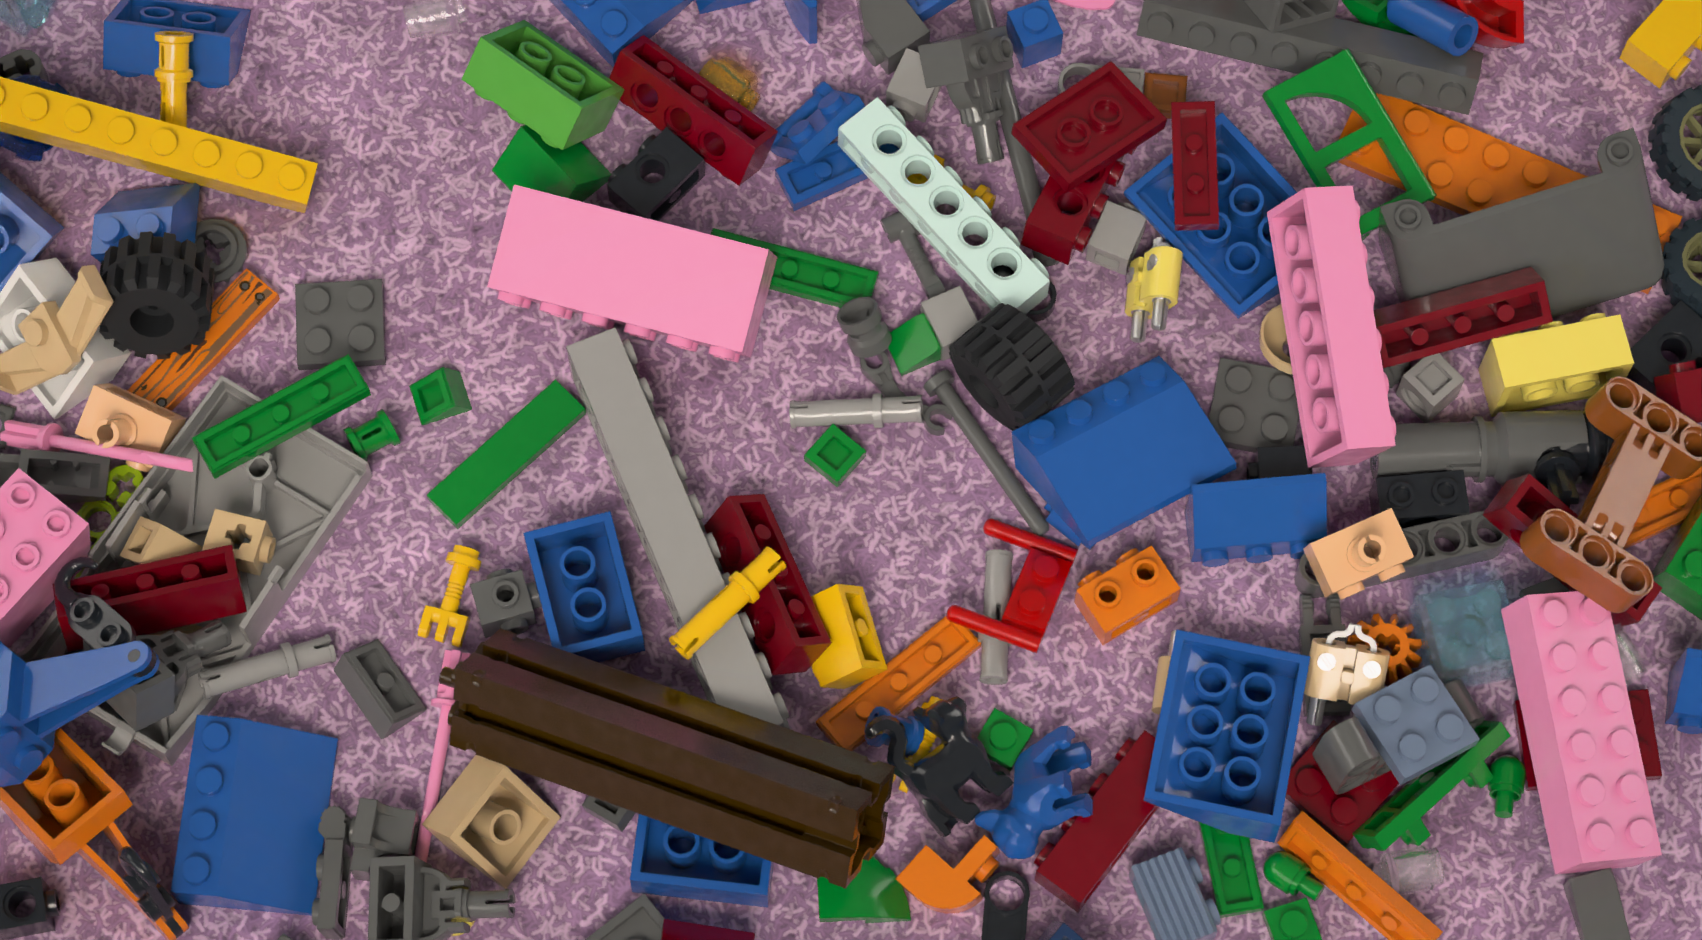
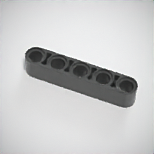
[1294,511,1509,598]

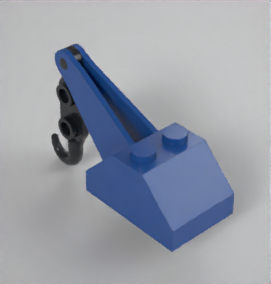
[0,557,160,787]

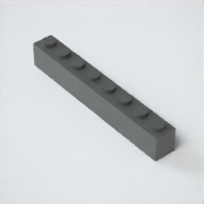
[1136,0,1484,115]

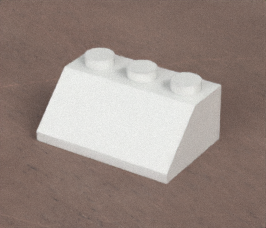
[0,257,131,419]

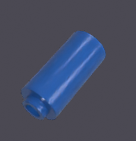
[1387,0,1478,56]

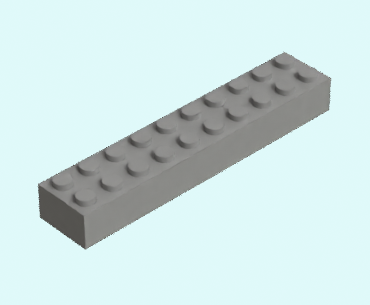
[566,327,790,729]

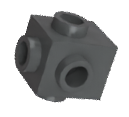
[470,569,542,638]

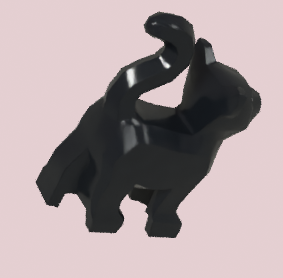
[865,696,1014,837]

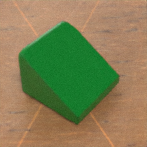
[888,313,941,376]
[409,367,472,425]

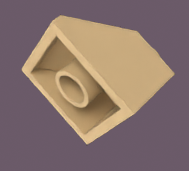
[422,755,561,889]

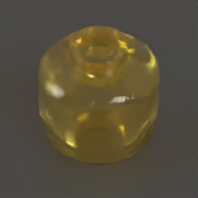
[699,56,760,112]

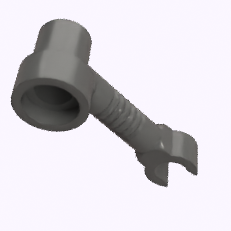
[880,211,946,299]

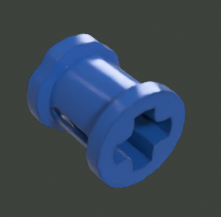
[865,706,924,756]

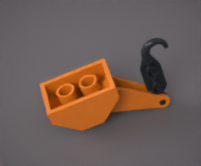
[0,728,189,940]

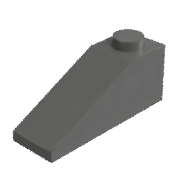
[856,0,930,75]

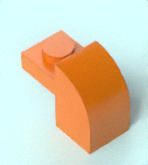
[896,835,1000,914]

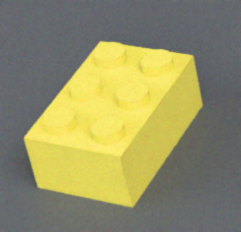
[1478,313,1634,417]

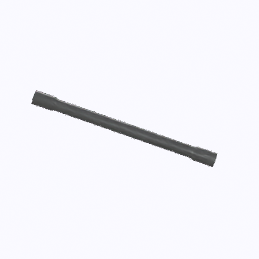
[969,0,1059,267]

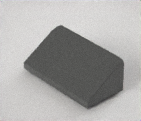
[334,639,427,739]

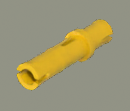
[669,546,787,660]

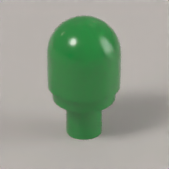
[1488,755,1526,818]
[1263,851,1325,901]

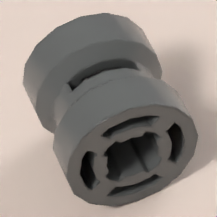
[837,297,892,358]

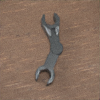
[860,351,952,436]

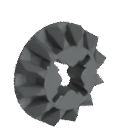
[195,219,248,283]

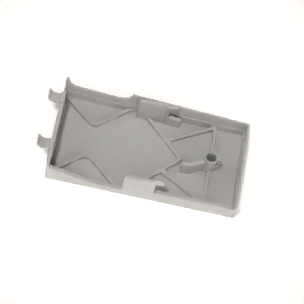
[14,375,373,766]

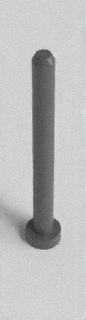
[923,370,1049,536]

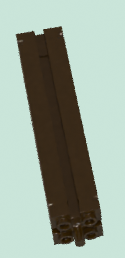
[439,628,895,888]

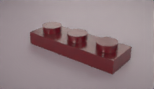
[1171,101,1219,231]

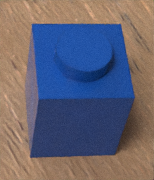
[1006,0,1063,68]

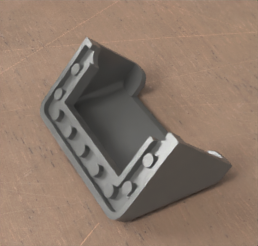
[1378,128,1665,318]

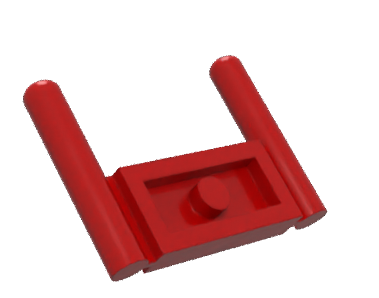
[946,518,1078,653]

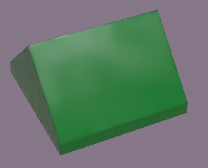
[492,125,611,202]

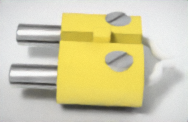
[1125,237,1183,343]

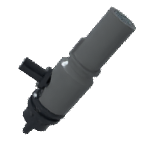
[1370,409,1614,508]

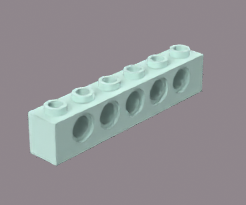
[838,97,1050,314]

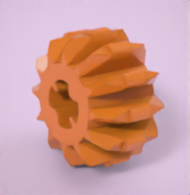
[1346,613,1422,686]

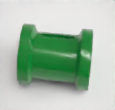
[343,409,401,461]

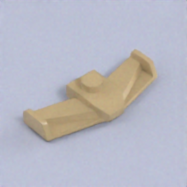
[0,265,114,395]

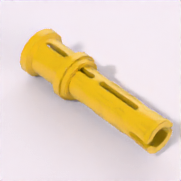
[154,31,194,128]

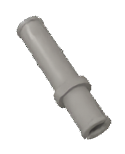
[789,393,923,429]
[978,549,1013,685]
[198,634,336,699]

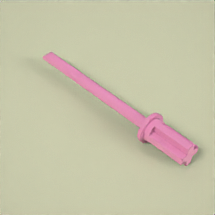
[0,420,193,472]
[414,649,471,863]

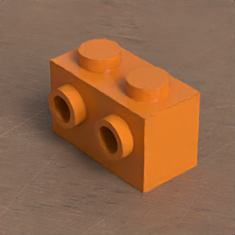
[1074,545,1181,645]

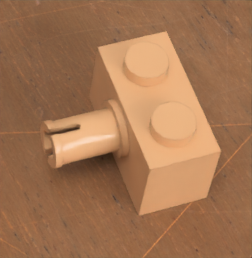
[75,383,187,472]
[1303,508,1414,600]

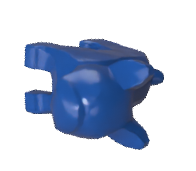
[975,725,1093,859]

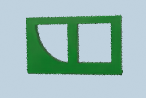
[1262,49,1437,237]

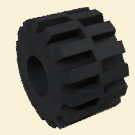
[99,231,215,359]
[949,303,1075,431]

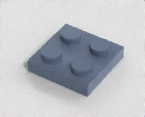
[1352,664,1480,785]

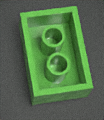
[461,20,624,150]

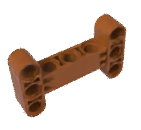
[1520,376,1702,613]

